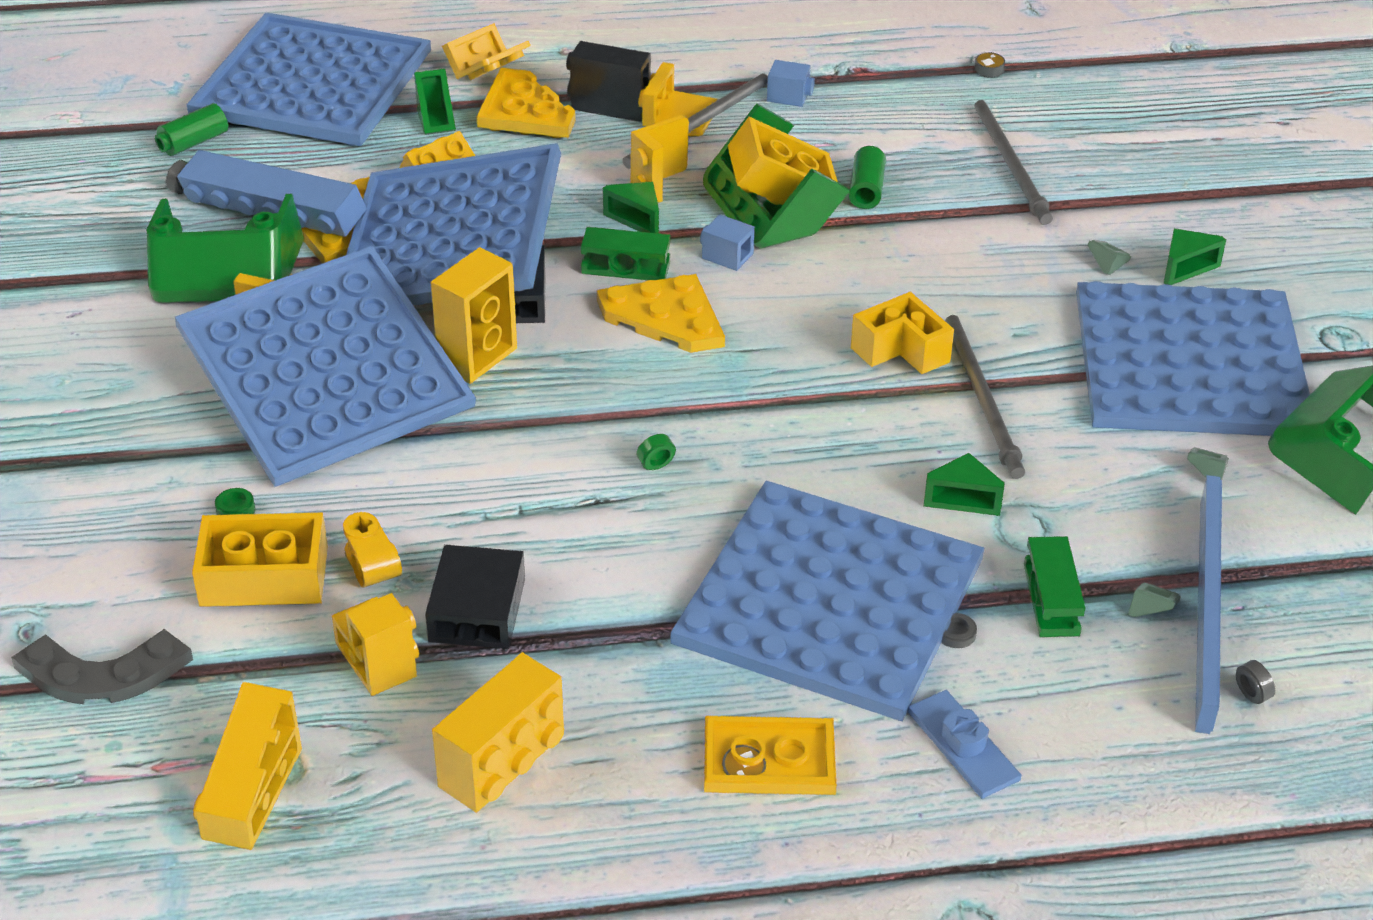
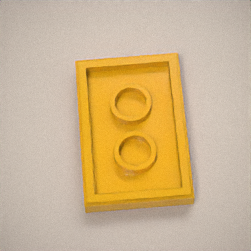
[704,716,837,795]

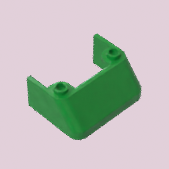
[703,103,850,249]
[146,194,304,303]
[1268,365,1373,515]

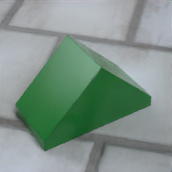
[414,68,456,135]
[603,182,659,233]
[1164,228,1227,285]
[923,453,1005,516]

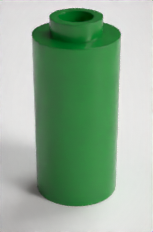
[155,103,228,156]
[849,146,886,209]

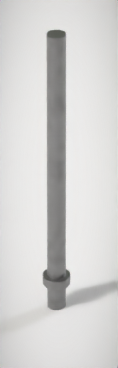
[623,73,768,169]
[974,100,1053,225]
[945,315,1025,479]

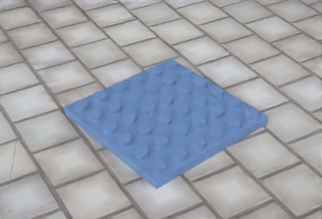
[186,12,431,146]
[346,143,561,305]
[175,246,476,487]
[1076,281,1310,436]
[671,480,984,722]

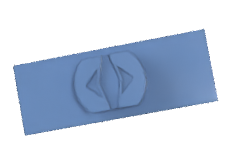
[908,689,1022,799]

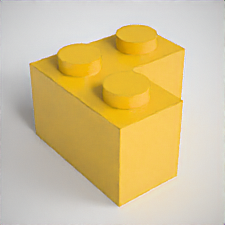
[850,291,954,374]
[332,593,419,696]

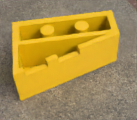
[193,682,302,850]

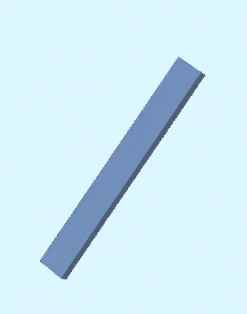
[1195,475,1222,734]

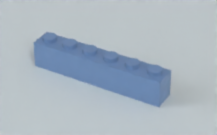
[177,150,367,237]

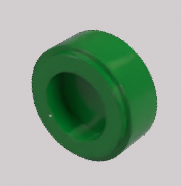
[636,434,676,470]
[215,488,256,515]

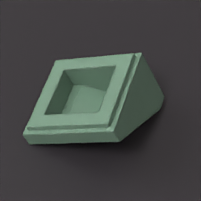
[1087,240,1131,275]
[1187,447,1229,480]
[1128,582,1181,617]

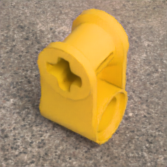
[343,512,402,588]

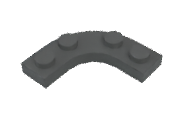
[11,629,193,704]

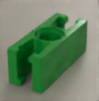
[581,227,671,280]
[1024,536,1085,637]

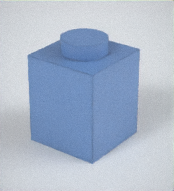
[767,60,815,107]
[700,214,755,271]

